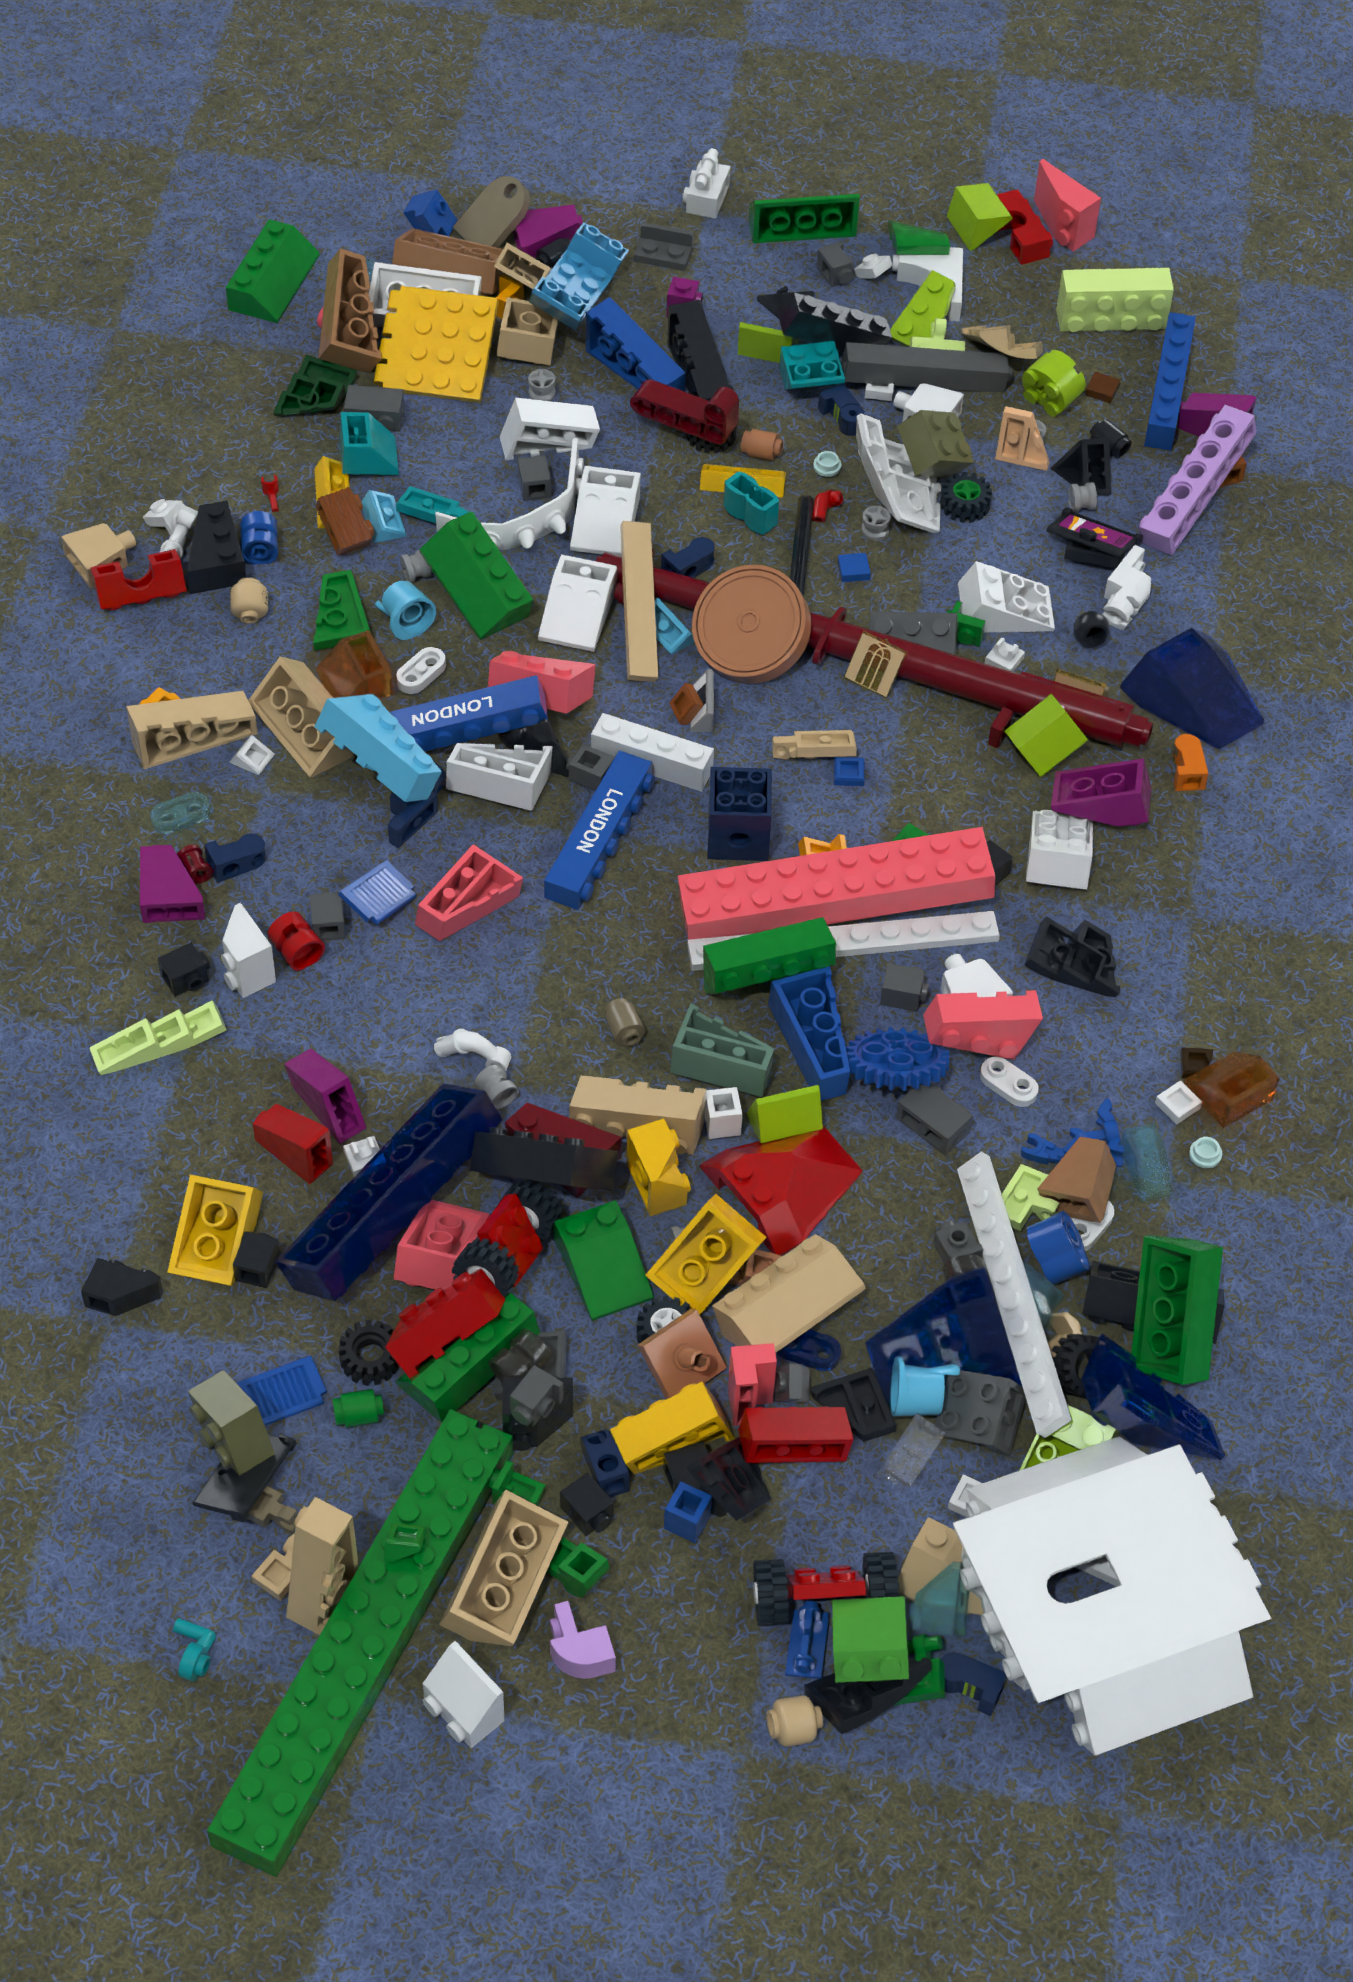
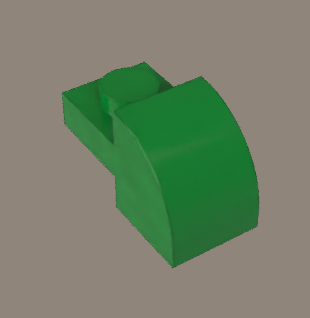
[546,1537,609,1597]

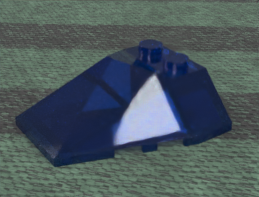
[865,1266,1022,1407]
[1081,1333,1225,1460]

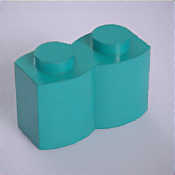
[723,471,779,535]

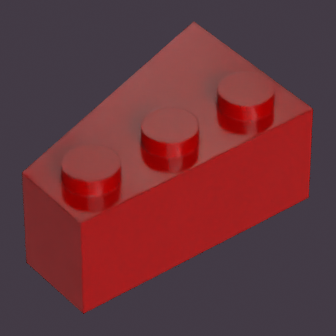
[385,1268,505,1378]

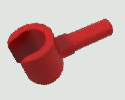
[261,475,279,512]

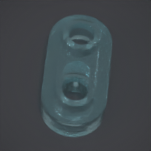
[150,792,211,834]

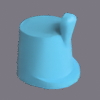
[375,581,436,640]
[890,1356,960,1416]

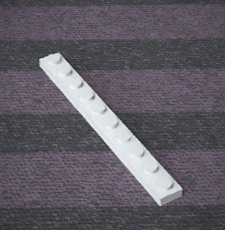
[688,911,1000,971]
[957,1151,1071,1438]

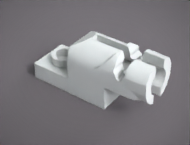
[1102,545,1151,630]

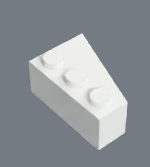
[500,398,600,460]
[446,743,552,811]

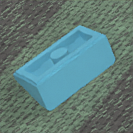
[362,490,407,543]
[655,598,695,655]

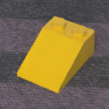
[167,1175,264,1286]
[645,1194,766,1315]

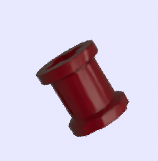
[177,844,214,885]

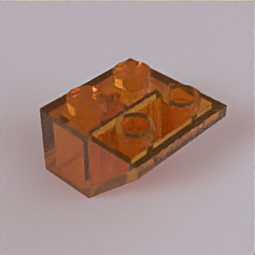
[316,630,393,699]
[1183,1052,1280,1128]

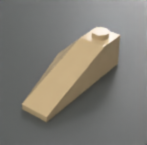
[898,1517,984,1615]

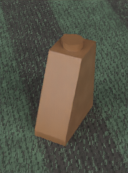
[1037,1137,1116,1223]

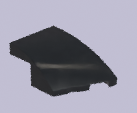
[1024,916,1121,997]
[804,1657,932,1735]

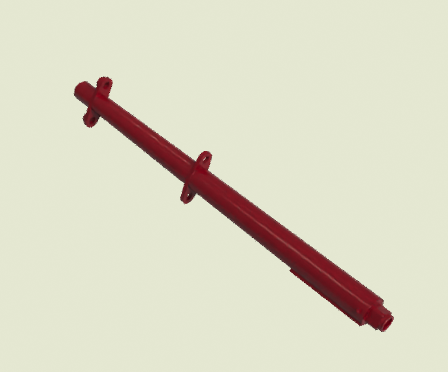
[595,549,1154,747]

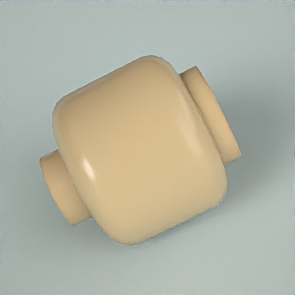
[230,578,268,623]
[767,1695,823,1747]

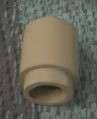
[605,998,645,1046]

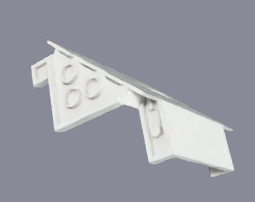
[953,1437,1272,1756]

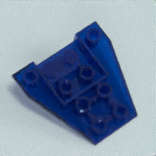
[1120,627,1264,749]

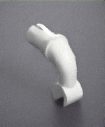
[160,505,198,558]
[434,1029,511,1071]

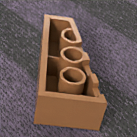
[318,248,382,373]

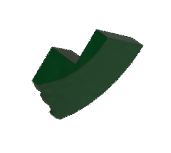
[273,354,358,416]

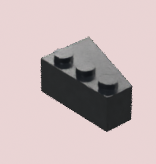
[187,501,246,594]

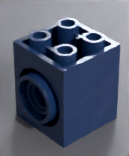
[707,767,772,861]

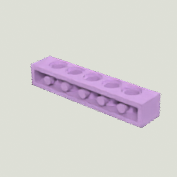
[1139,405,1256,555]

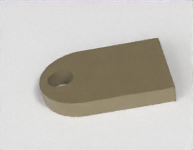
[453,176,530,248]

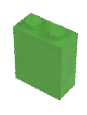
[832,1596,909,1683]

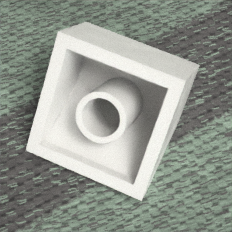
[221,903,276,998]
[422,1641,504,1748]

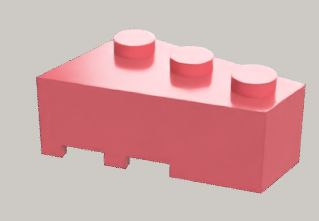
[488,651,596,714]
[415,844,523,941]
[923,990,1043,1060]

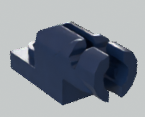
[388,761,446,849]

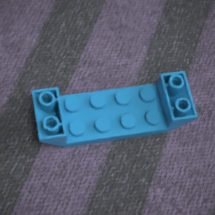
[529,222,629,331]

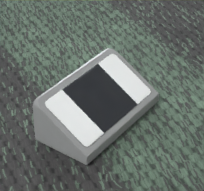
[690,669,714,732]

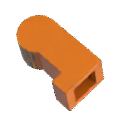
[1172,734,1209,791]

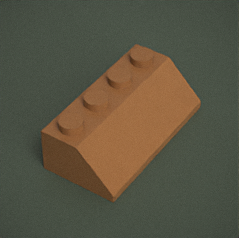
[392,228,505,296]

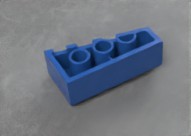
[586,297,686,392]
[768,966,850,1101]

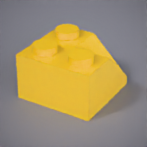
[626,1118,691,1216]

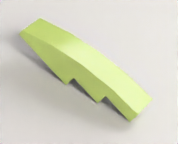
[90,1001,227,1075]

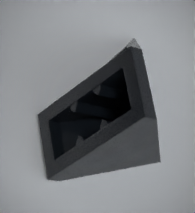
[1050,438,1111,495]

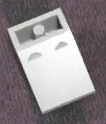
[570,466,641,557]
[538,555,617,652]
[958,561,1055,632]
[1026,810,1093,889]

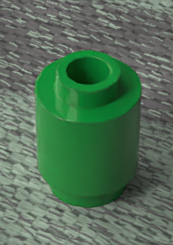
[332,1389,384,1428]

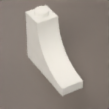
[892,247,963,321]

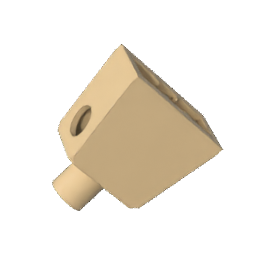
[494,243,552,289]
[61,523,136,588]

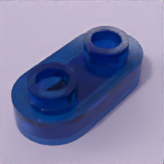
[776,1329,841,1371]

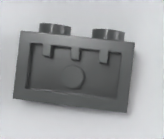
[634,222,693,271]

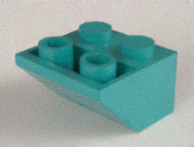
[779,341,845,390]
[339,412,399,476]

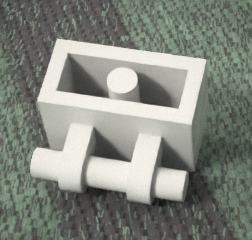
[683,148,730,218]

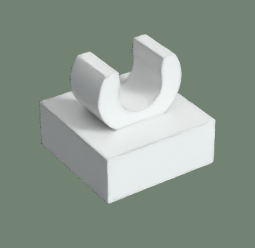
[985,637,1025,672]
[343,1136,385,1177]

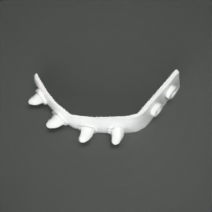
[436,438,584,550]

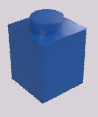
[664,1481,712,1543]

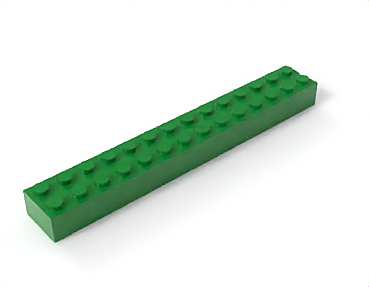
[207,1409,513,1878]

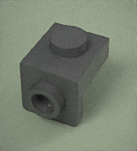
[774,1364,809,1402]

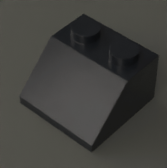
[502,1378,573,1451]

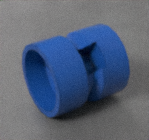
[240,511,278,565]

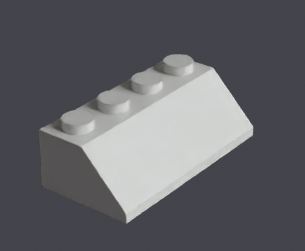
[369,262,482,327]

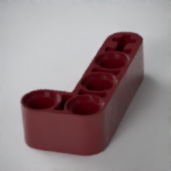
[630,379,739,445]

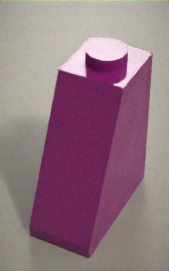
[512,205,583,259]
[1177,393,1257,437]
[140,845,205,923]
[284,1048,366,1144]

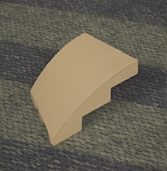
[961,325,1043,359]

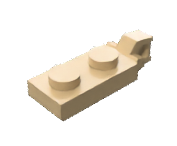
[772,730,857,759]

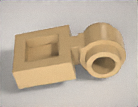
[251,1534,295,1601]

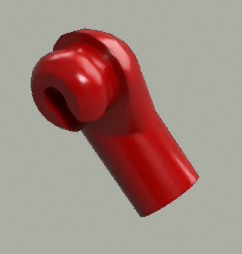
[812,489,843,523]

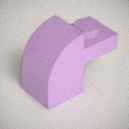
[549,1601,616,1679]

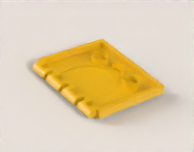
[373,286,498,403]

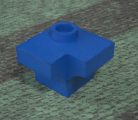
[403,189,457,236]

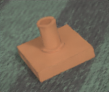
[637,1309,727,1400]

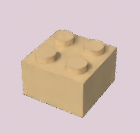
[497,297,558,365]

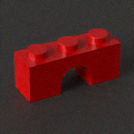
[997,189,1053,265]
[90,549,187,610]

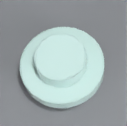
[813,451,841,477]
[1189,1137,1222,1168]

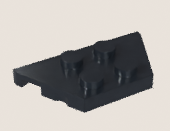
[686,1436,771,1521]

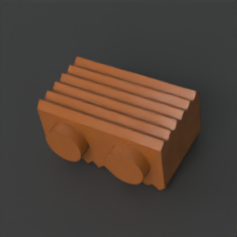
[316,487,374,557]

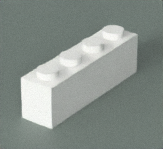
[591,713,714,792]

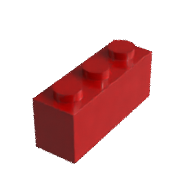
[738,1407,854,1463]

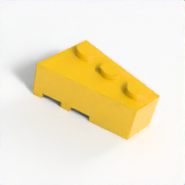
[610,1381,735,1475]

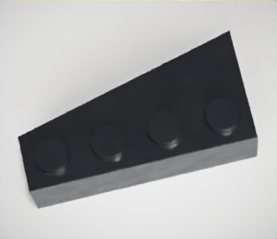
[667,300,734,401]
[470,1127,618,1191]

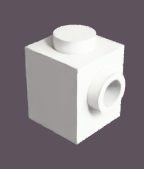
[705,1087,742,1139]

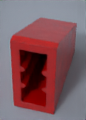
[252,1103,333,1185]

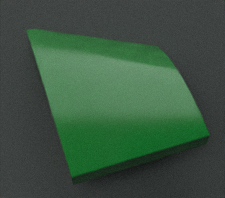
[888,220,950,255]

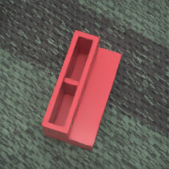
[728,1343,777,1426]

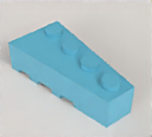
[314,694,442,802]

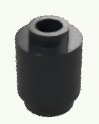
[536,238,571,268]
[1090,419,1132,459]

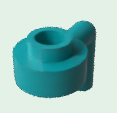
[173,1618,216,1682]

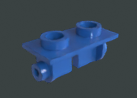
[785,1601,829,1679]

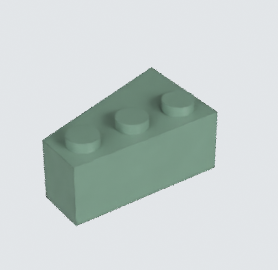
[670,1003,774,1097]

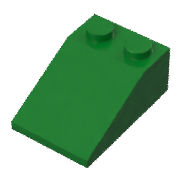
[554,1200,654,1321]

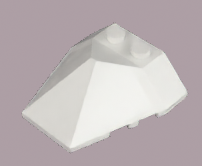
[856,413,941,533]

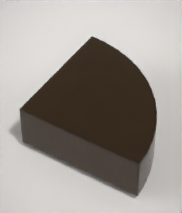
[1180,1047,1213,1079]

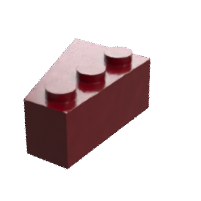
[505,1102,622,1198]

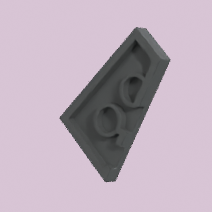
[869,611,958,655]

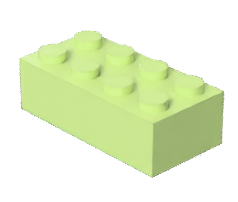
[1056,268,1174,332]

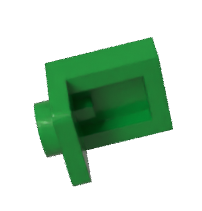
[947,601,986,647]
[489,1460,546,1506]

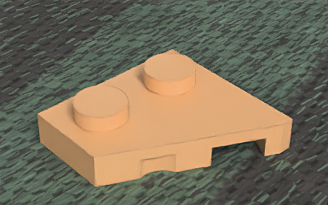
[995,406,1050,471]

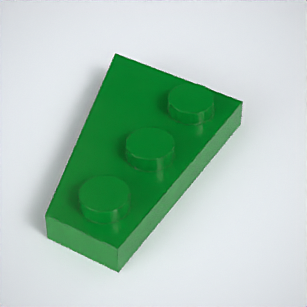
[313,569,371,651]

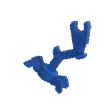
[1021,1098,1124,1167]

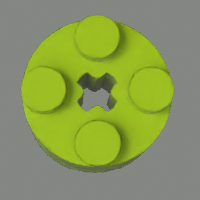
[1022,350,1086,417]

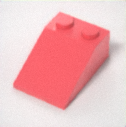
[1034,159,1101,252]
[393,1198,490,1291]

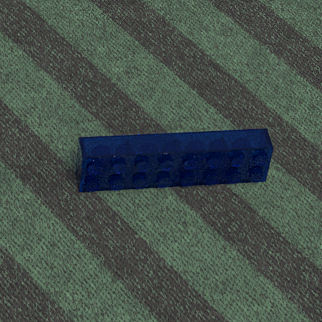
[275,1083,503,1301]

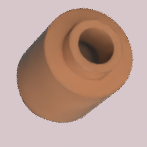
[741,429,784,461]

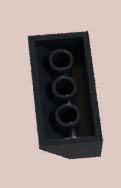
[773,292,892,352]
[1082,1261,1225,1344]

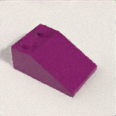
[1051,758,1151,827]

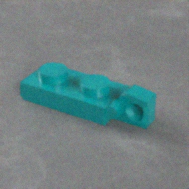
[396,486,475,524]

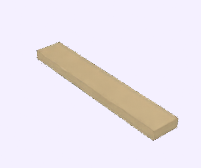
[620,521,658,682]

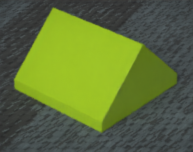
[947,183,1013,251]
[738,322,799,363]
[1005,694,1089,777]
[746,1085,823,1143]

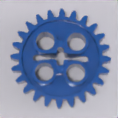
[846,1027,950,1091]

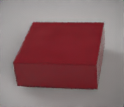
[988,707,1013,748]

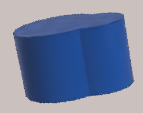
[1027,1211,1090,1285]

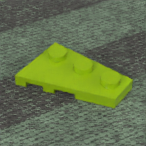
[890,270,956,347]

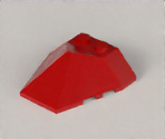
[699,1125,863,1257]

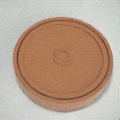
[692,565,811,684]

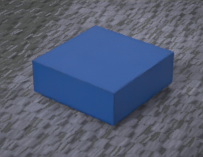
[837,553,871,582]
[834,757,864,786]

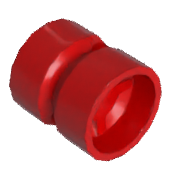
[267,911,325,971]

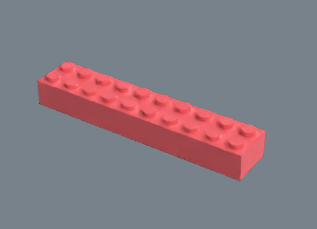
[678,827,995,940]

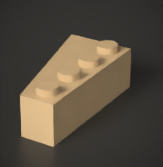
[126,691,258,769]
[569,1075,706,1155]
[286,1497,359,1635]

